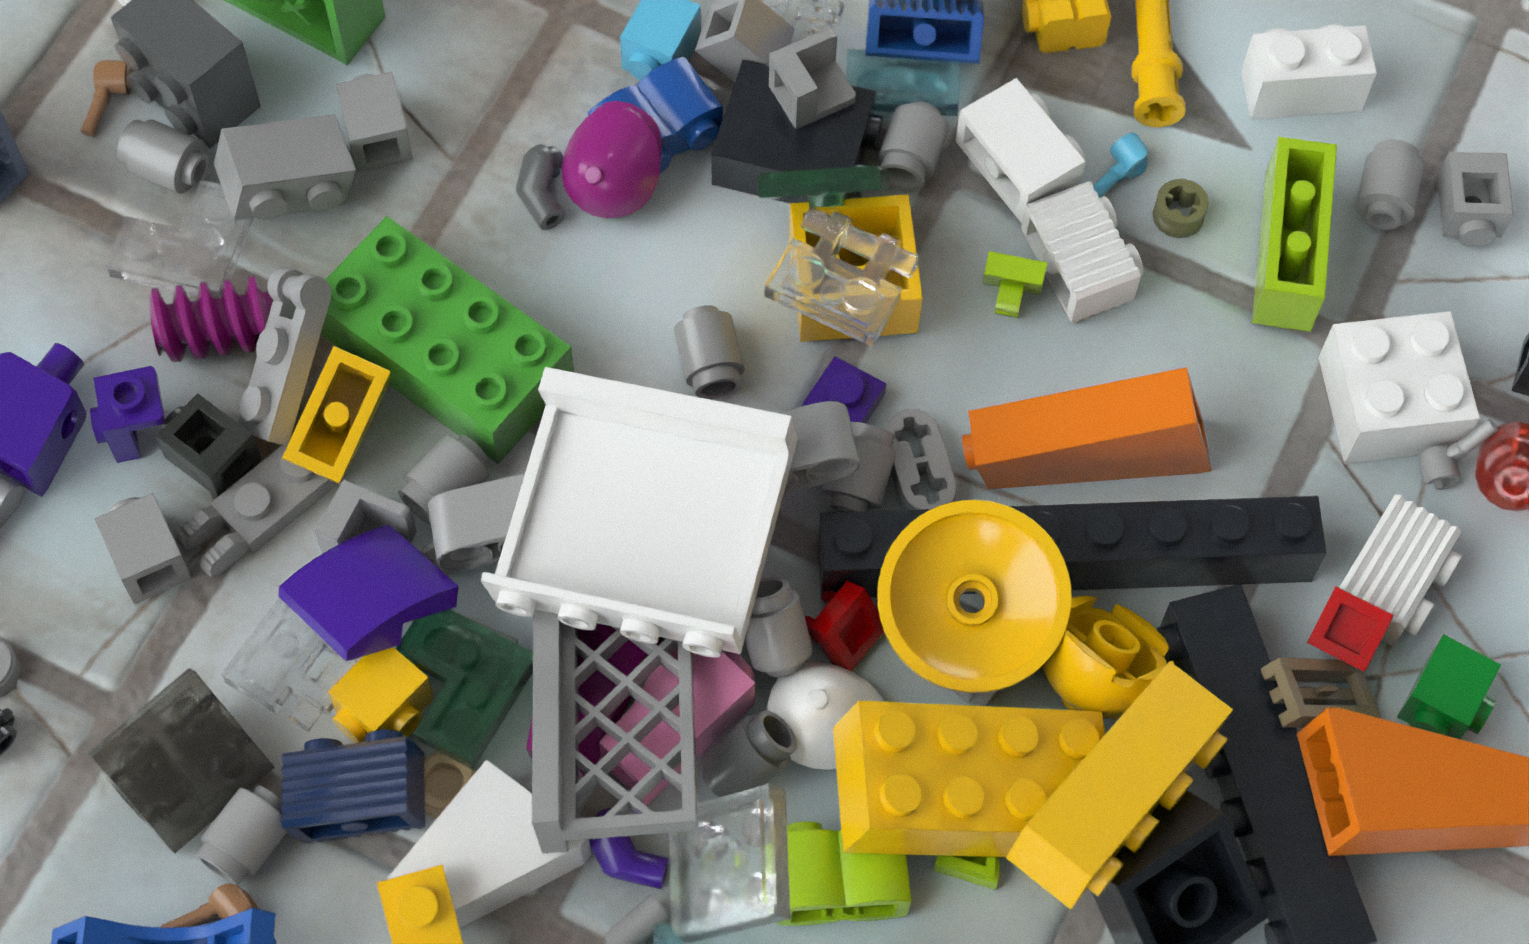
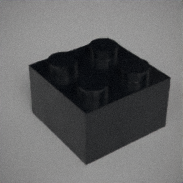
[1092,790,1269,944]

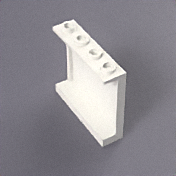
[481,367,798,657]

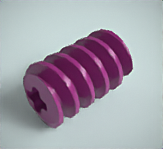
[150,276,273,362]

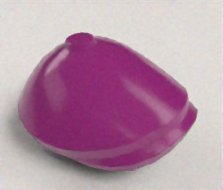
[562,101,662,218]

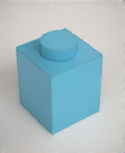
[620,0,701,80]

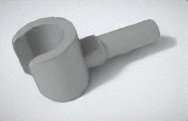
[1419,419,1499,490]

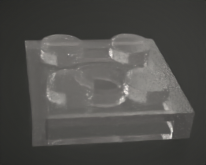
[669,784,791,943]

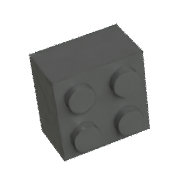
[110,0,261,149]

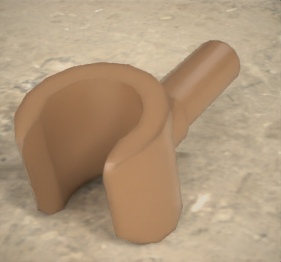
[80,60,132,137]
[161,884,259,928]

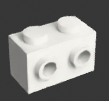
[1241,24,1377,120]
[955,78,1086,223]

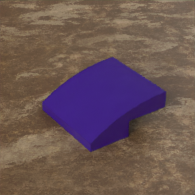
[278,524,459,662]

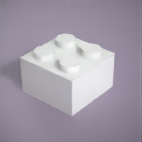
[1318,311,1480,464]

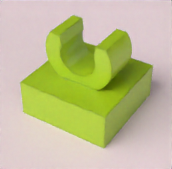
[983,251,1047,318]

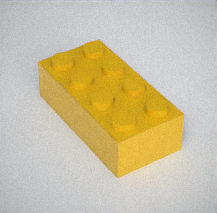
[833,700,1105,857]

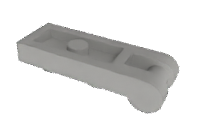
[238,267,331,446]

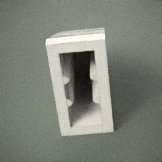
[386,760,592,928]

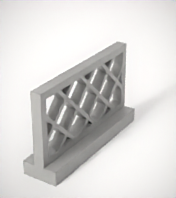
[532,610,698,854]

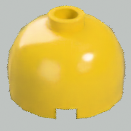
[1043,595,1174,719]

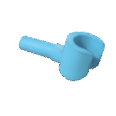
[1093,132,1148,198]

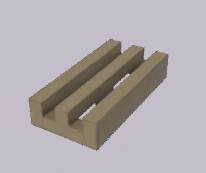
[1261,657,1381,728]

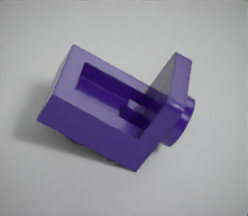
[90,366,165,463]

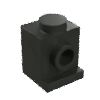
[155,393,262,499]

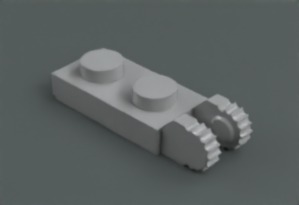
[175,438,347,577]

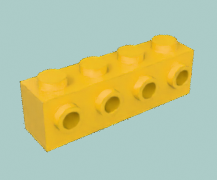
[1006,661,1233,909]

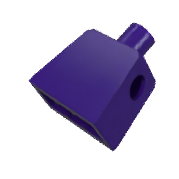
[0,343,87,497]

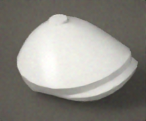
[766,662,887,770]

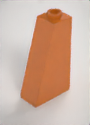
[962,367,1212,489]
[1297,707,1529,856]

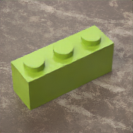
[1252,136,1337,332]

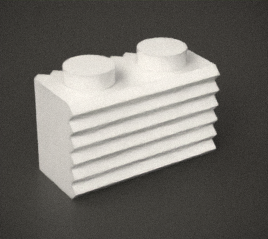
[1021,181,1143,324]
[1339,495,1462,647]

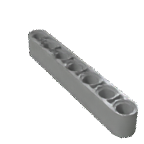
[428,401,860,570]

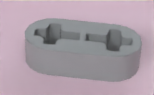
[886,409,957,510]

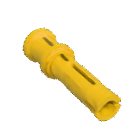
[1131,0,1186,127]

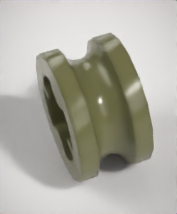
[1152,179,1209,238]

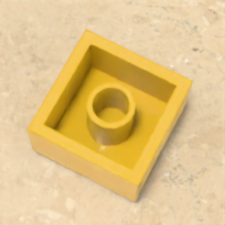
[789,194,923,342]

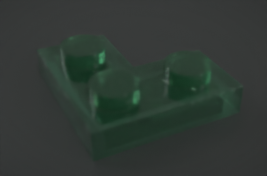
[396,609,533,770]

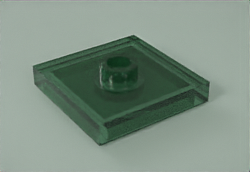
[758,165,891,208]

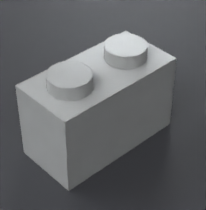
[214,114,356,221]

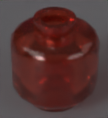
[1475,421,1529,512]

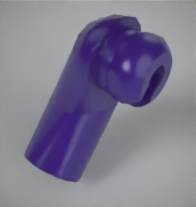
[589,808,669,890]

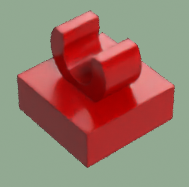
[805,581,884,671]
[1307,586,1394,672]

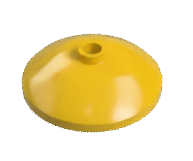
[877,500,1072,693]

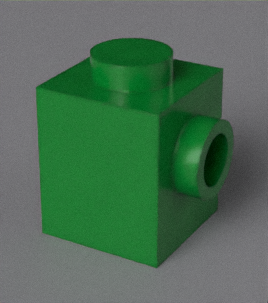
[1397,634,1501,739]

